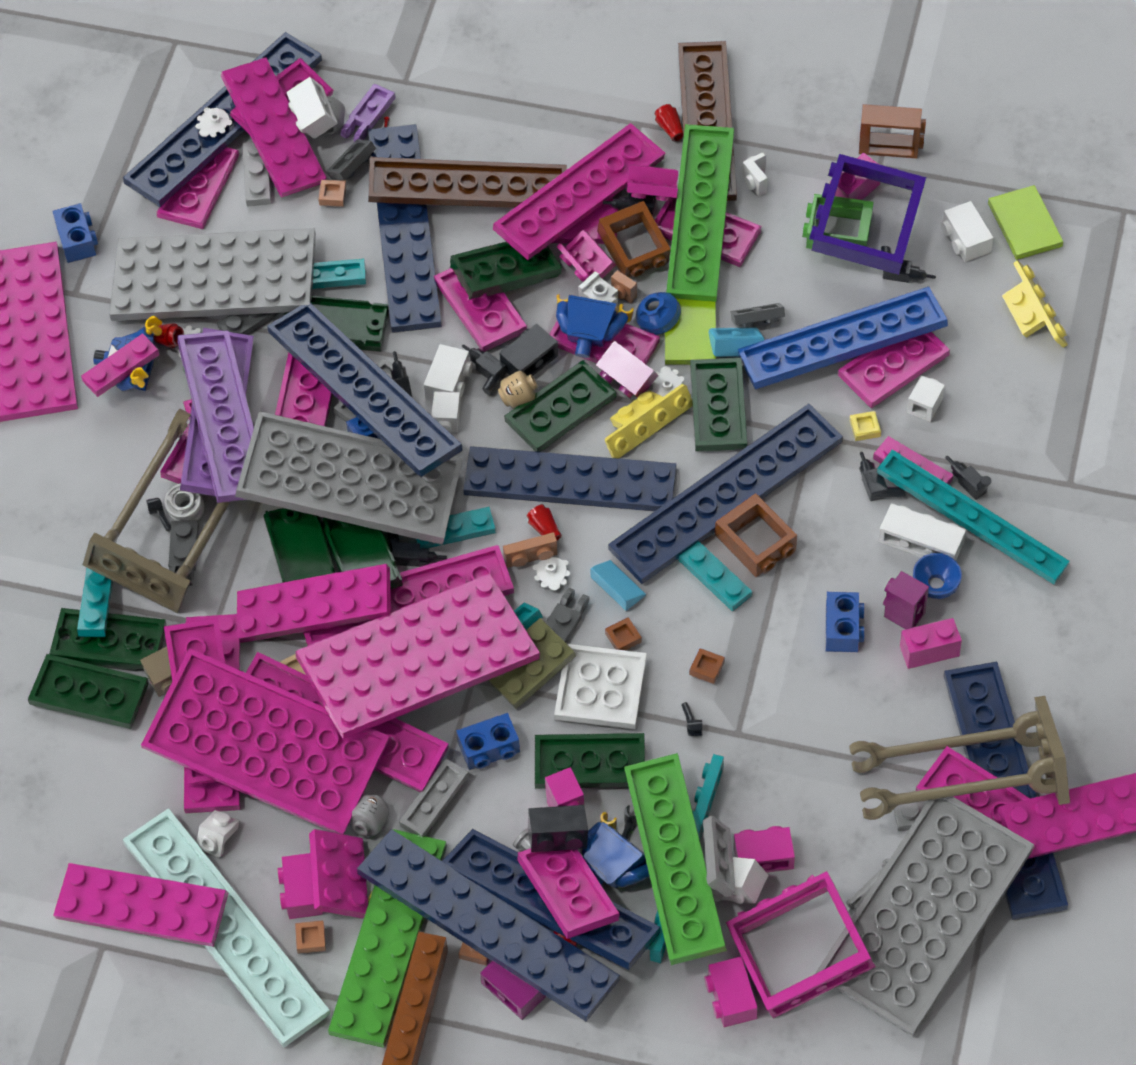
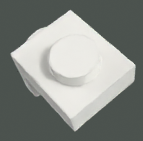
[743,152,768,197]
[196,810,239,858]

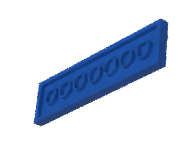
[738,286,948,390]

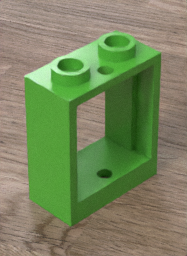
[802,194,874,249]

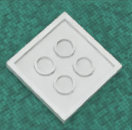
[554,644,647,729]

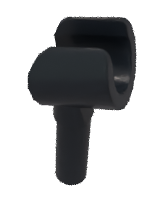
[146,498,171,531]
[681,702,703,736]
[622,805,638,839]

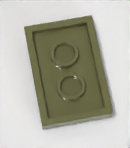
[488,618,576,709]

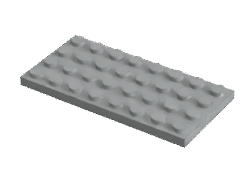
[109,228,316,321]
[235,411,463,545]
[815,787,1034,1036]

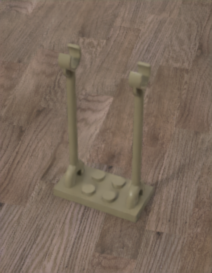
[82,408,231,613]
[849,696,1070,820]

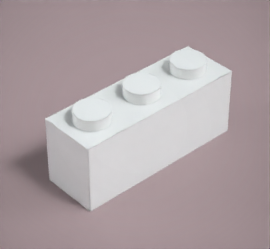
[878,503,966,561]

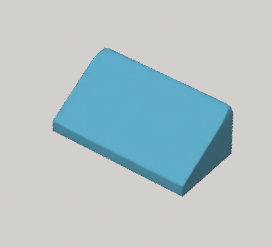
[708,328,764,357]
[590,560,646,611]

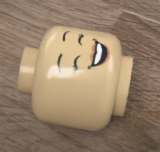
[498,371,538,408]

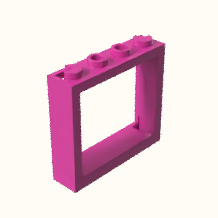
[725,871,876,1019]

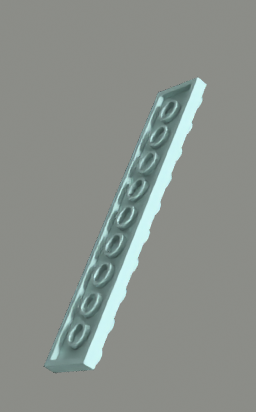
[123,808,331,1047]

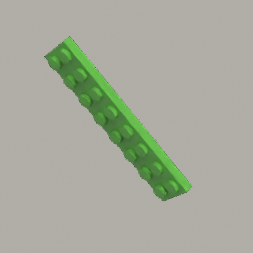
[666,124,734,302]
[624,753,727,965]
[328,829,447,1048]

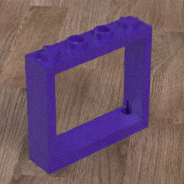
[809,154,927,275]

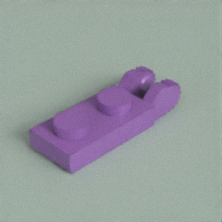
[341,84,396,142]

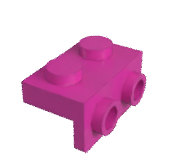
[626,165,678,201]
[557,229,616,282]

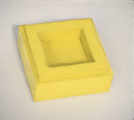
[849,411,881,441]

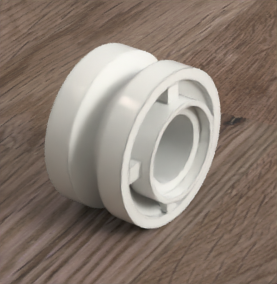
[164,483,205,521]

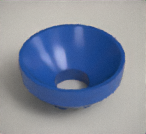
[635,292,681,335]
[913,553,962,599]

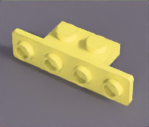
[1002,260,1068,348]
[604,384,693,458]

